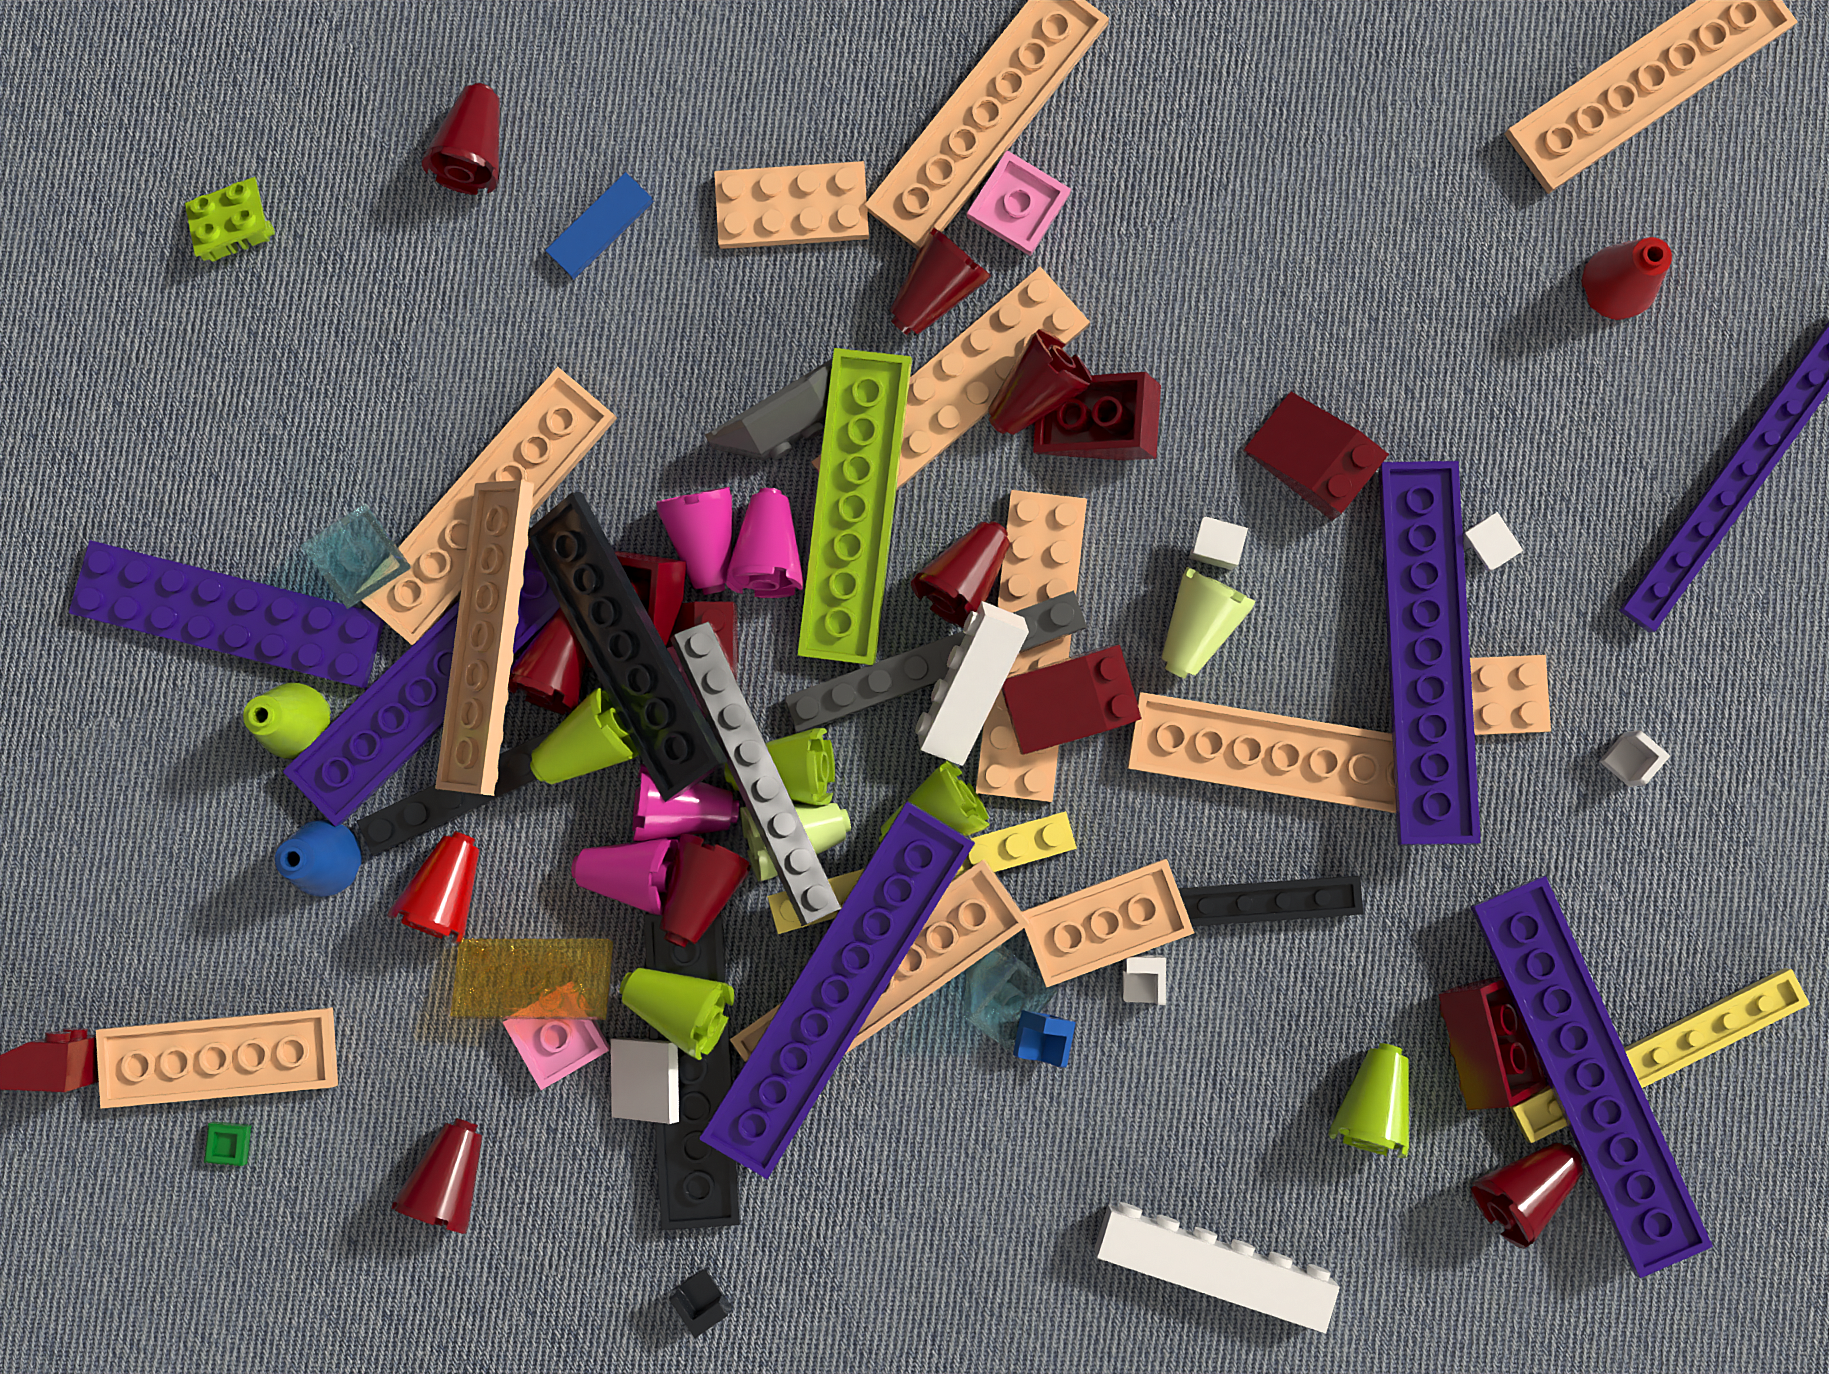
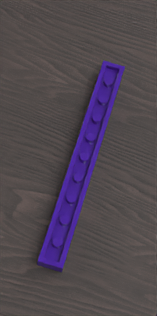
[1618,321,1829,633]

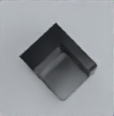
[669,1268,732,1338]

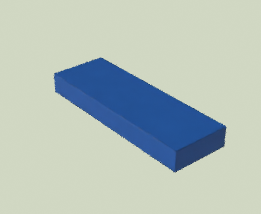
[545,172,654,280]

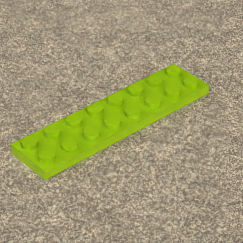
[797,348,912,665]

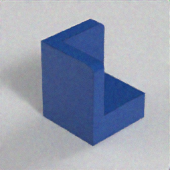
[1013,1010,1076,1068]

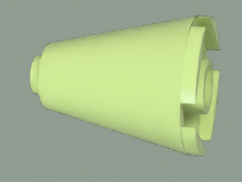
[1161,567,1256,679]
[740,803,851,881]

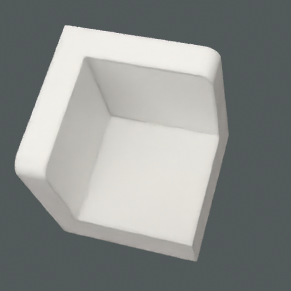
[1463,512,1523,571]
[1189,517,1248,570]
[1599,730,1670,787]
[1123,955,1166,1005]

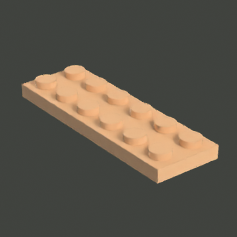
[96,1007,338,1109]

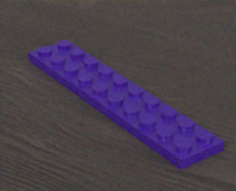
[1379,461,1481,846]
[283,547,560,826]
[700,800,975,1179]
[1470,876,1713,1278]

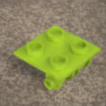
[185,176,275,262]

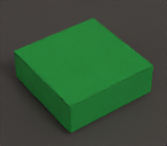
[204,1121,252,1166]

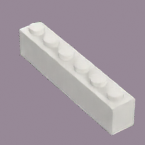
[1094,1202,1340,1333]

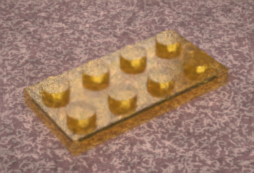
[450,939,613,1020]

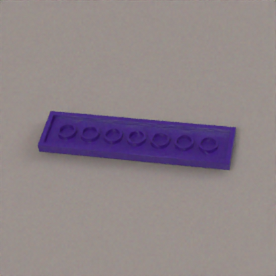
[69,540,385,689]

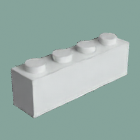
[915,601,1029,766]

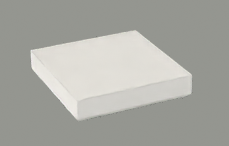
[610,1037,679,1124]

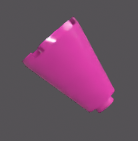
[656,487,732,595]
[725,488,803,598]
[632,764,739,842]
[571,838,678,916]

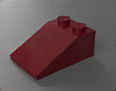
[1033,371,1161,460]
[1243,391,1389,521]
[587,551,686,668]
[1001,644,1142,755]
[0,1027,99,1092]

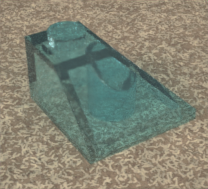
[300,503,411,609]
[963,944,1058,1050]

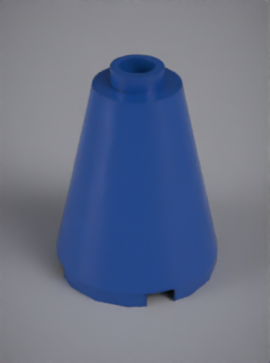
[275,819,363,897]

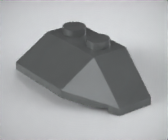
[705,358,833,461]

